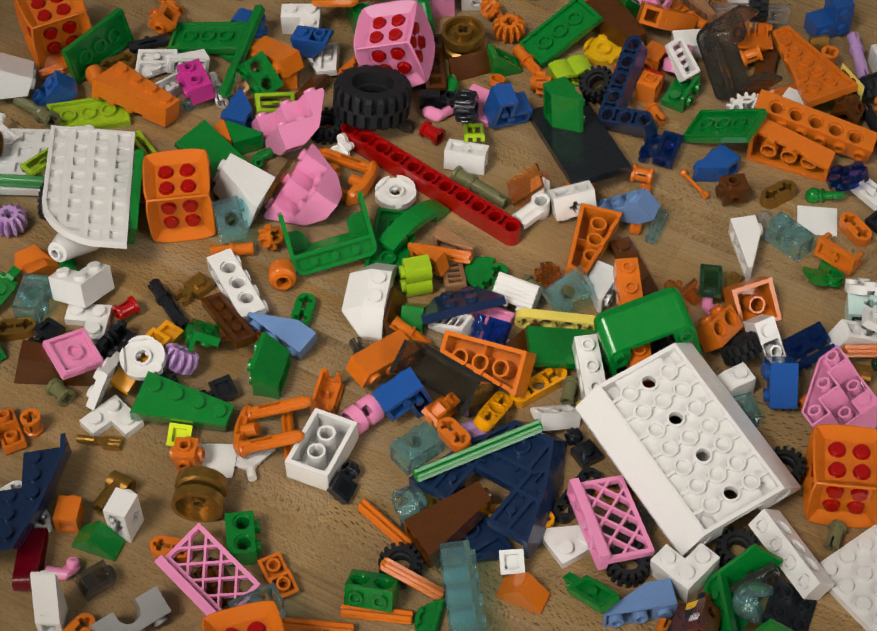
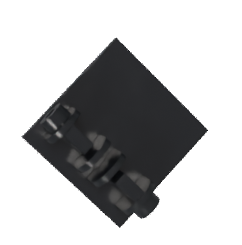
[95,319,138,361]
[761,576,817,631]

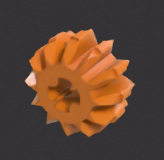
[493,12,526,44]

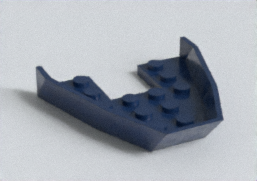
[409,420,567,559]
[0,433,72,552]

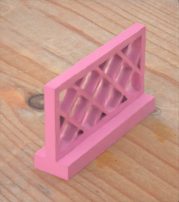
[567,475,655,571]
[154,523,263,615]

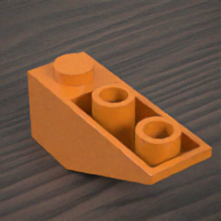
[636,0,698,31]

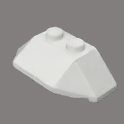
[342,263,397,341]

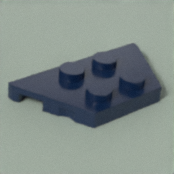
[421,286,506,324]
[452,486,514,563]

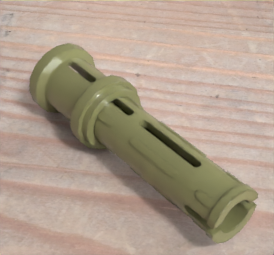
[13,97,60,129]
[450,165,510,209]

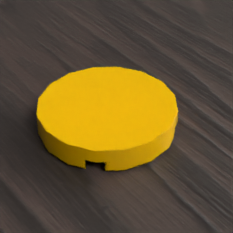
[583,34,622,66]

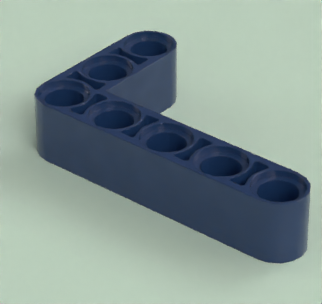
[598,35,659,137]

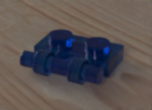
[638,130,684,169]
[470,313,513,345]
[782,321,835,371]

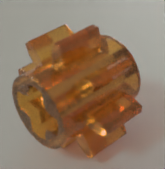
[534,261,561,288]

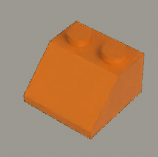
[722,276,782,332]

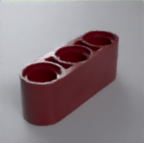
[12,528,49,591]

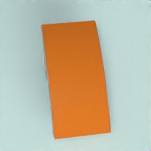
[0,407,28,455]
[257,551,299,602]

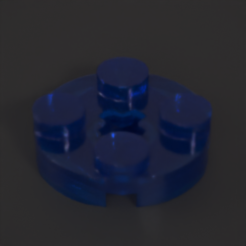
[826,161,870,191]

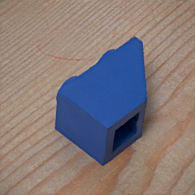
[290,25,334,58]
[32,70,78,107]
[220,89,253,128]
[692,144,741,182]

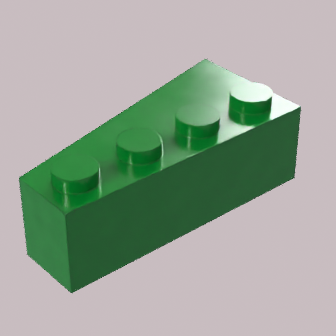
[130,371,234,432]

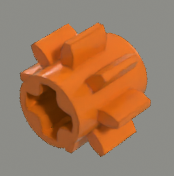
[479,0,503,21]
[530,71,551,95]
[257,223,284,251]

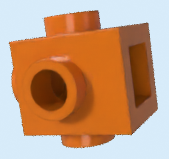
[147,2,181,35]
[170,436,205,472]

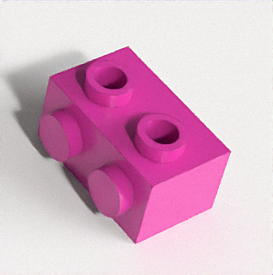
[175,58,215,106]

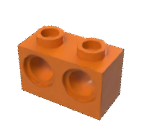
[695,303,744,353]

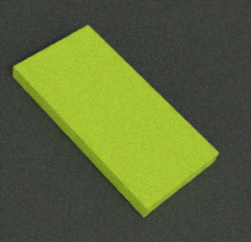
[46,98,131,129]

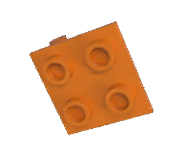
[731,21,773,51]

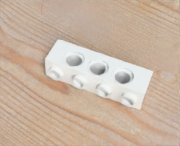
[206,248,269,324]
[572,334,606,431]
[748,508,835,600]

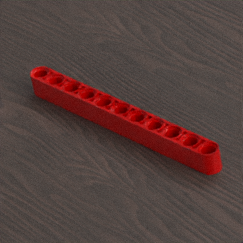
[341,123,521,246]

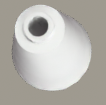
[48,233,100,262]

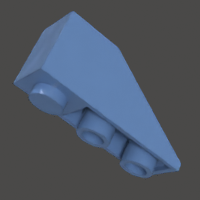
[597,188,661,224]
[247,312,317,361]
[602,578,677,628]

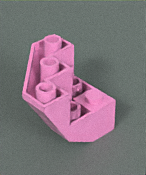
[251,87,324,156]
[263,144,343,226]
[801,345,877,428]

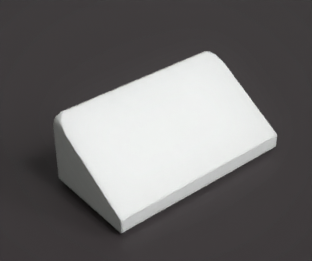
[530,404,581,431]

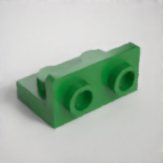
[661,73,702,113]
[183,318,221,352]

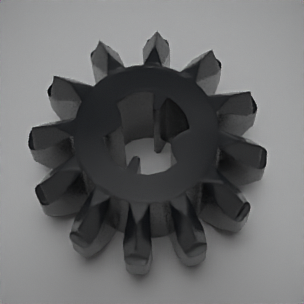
[453,89,479,124]

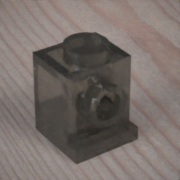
[75,559,116,601]

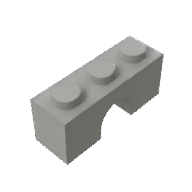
[89,586,171,631]

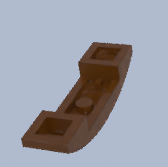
[425,34,446,91]

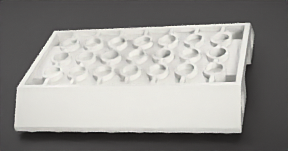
[575,343,801,557]

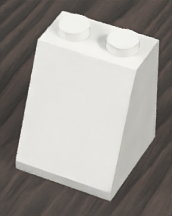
[0,52,37,99]
[213,153,276,230]

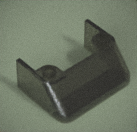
[696,4,783,101]
[389,340,500,418]

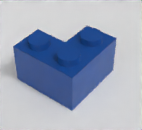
[803,0,855,38]
[483,83,533,129]
[760,356,799,409]
[372,367,433,422]

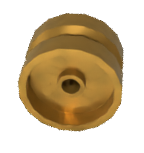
[442,15,485,61]
[171,466,228,523]

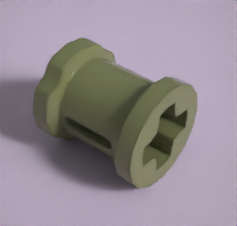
[45,377,76,407]

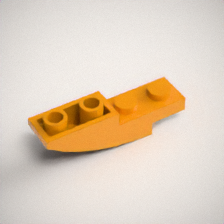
[110,320,184,395]

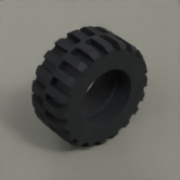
[333,65,412,131]

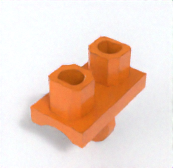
[421,392,461,428]

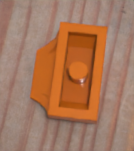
[14,244,60,289]

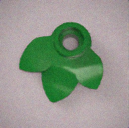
[802,260,845,288]

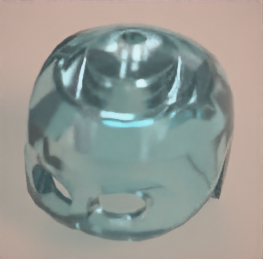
[392,486,428,529]
[732,581,774,624]

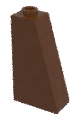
[585,0,648,48]
[14,339,104,387]
[404,481,493,568]

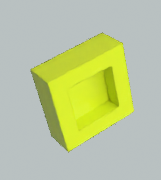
[166,422,193,447]

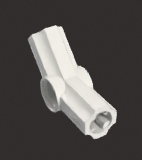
[511,177,550,230]

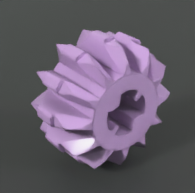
[0,202,28,238]
[164,342,200,375]

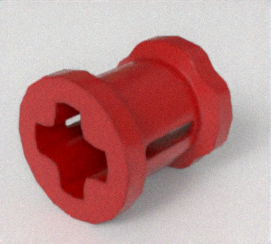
[419,120,446,146]
[111,296,141,320]

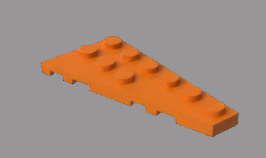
[771,25,858,107]

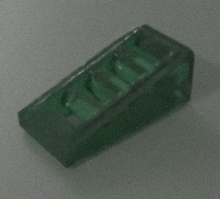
[699,264,722,299]

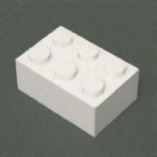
[285,408,359,491]

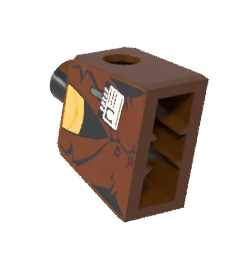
[667,592,721,631]

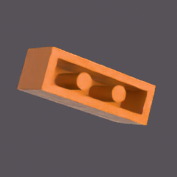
[248,36,304,79]
[345,329,417,388]

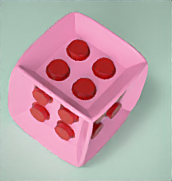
[354,0,435,87]

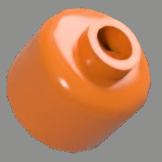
[268,258,297,291]

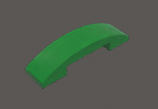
[378,199,450,253]

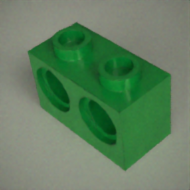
[237,51,284,100]
[225,510,262,567]
[344,569,400,613]

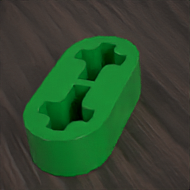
[478,262,508,291]
[291,293,316,328]

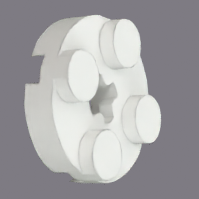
[375,175,417,210]
[844,277,877,296]
[119,335,166,381]

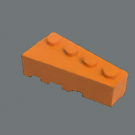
[92,61,180,127]
[746,118,836,183]
[562,203,623,288]
[440,330,537,398]

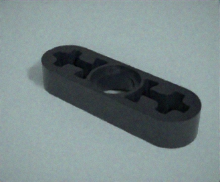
[553,467,601,524]

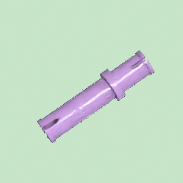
[847,32,869,79]

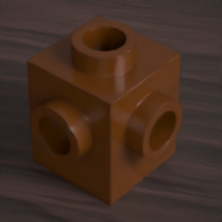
[830,94,865,125]
[715,173,750,206]

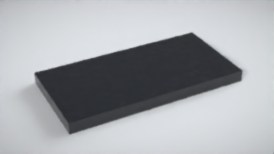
[529,96,631,185]

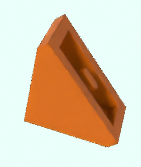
[495,572,550,615]

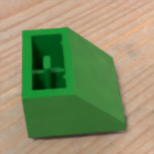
[543,76,585,133]
[247,332,292,399]

